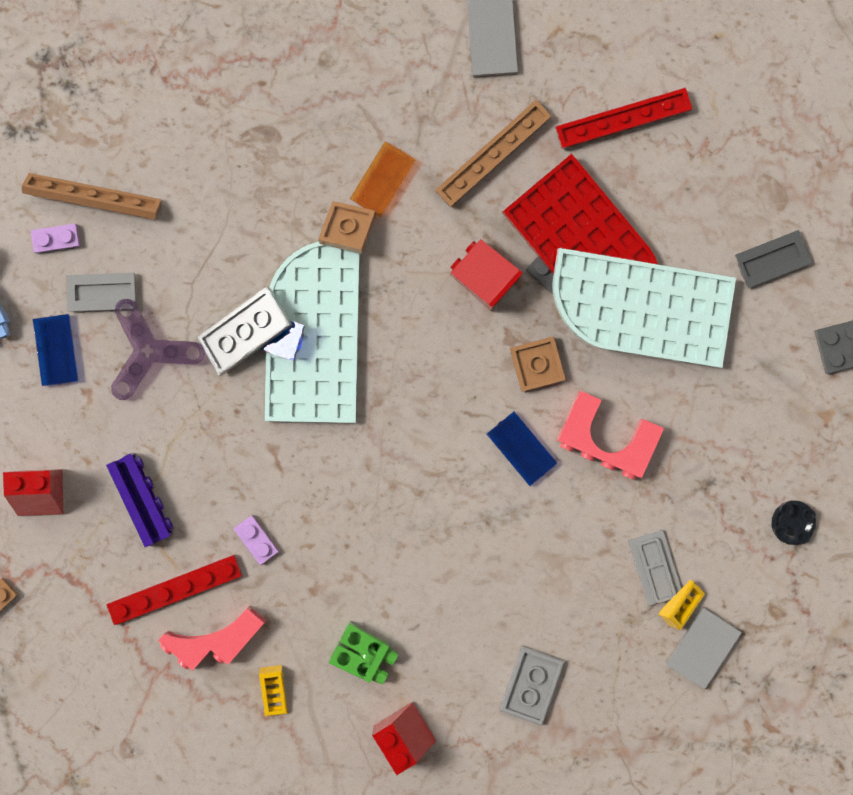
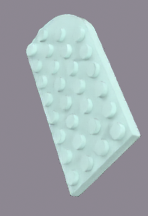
[265,242,360,423]
[552,248,736,368]

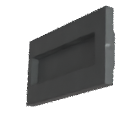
[735,230,812,288]

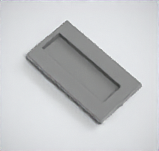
[66,273,137,312]
[628,530,681,606]

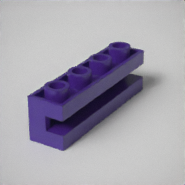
[106,453,174,548]

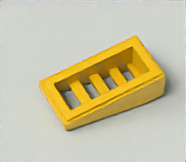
[658,580,705,630]
[259,665,288,716]

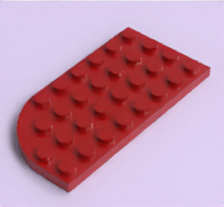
[502,153,658,352]

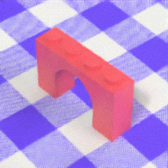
[556,391,664,480]

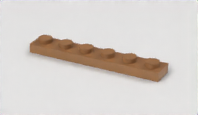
[435,99,551,208]
[21,173,161,220]

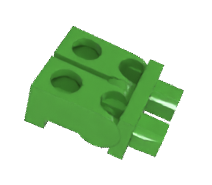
[329,621,398,684]

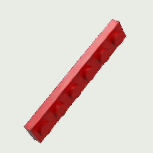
[555,87,692,149]
[106,554,242,625]

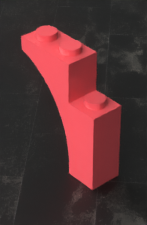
[158,606,266,671]

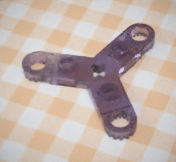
[111,299,205,400]

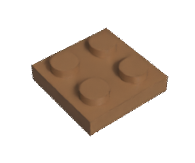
[318,201,376,254]
[509,336,565,392]

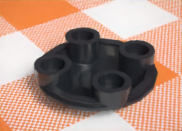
[771,500,816,545]

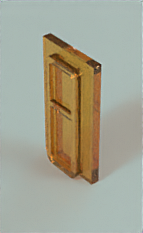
[350,141,416,218]

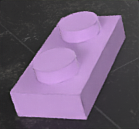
[31,224,81,254]
[234,515,279,565]

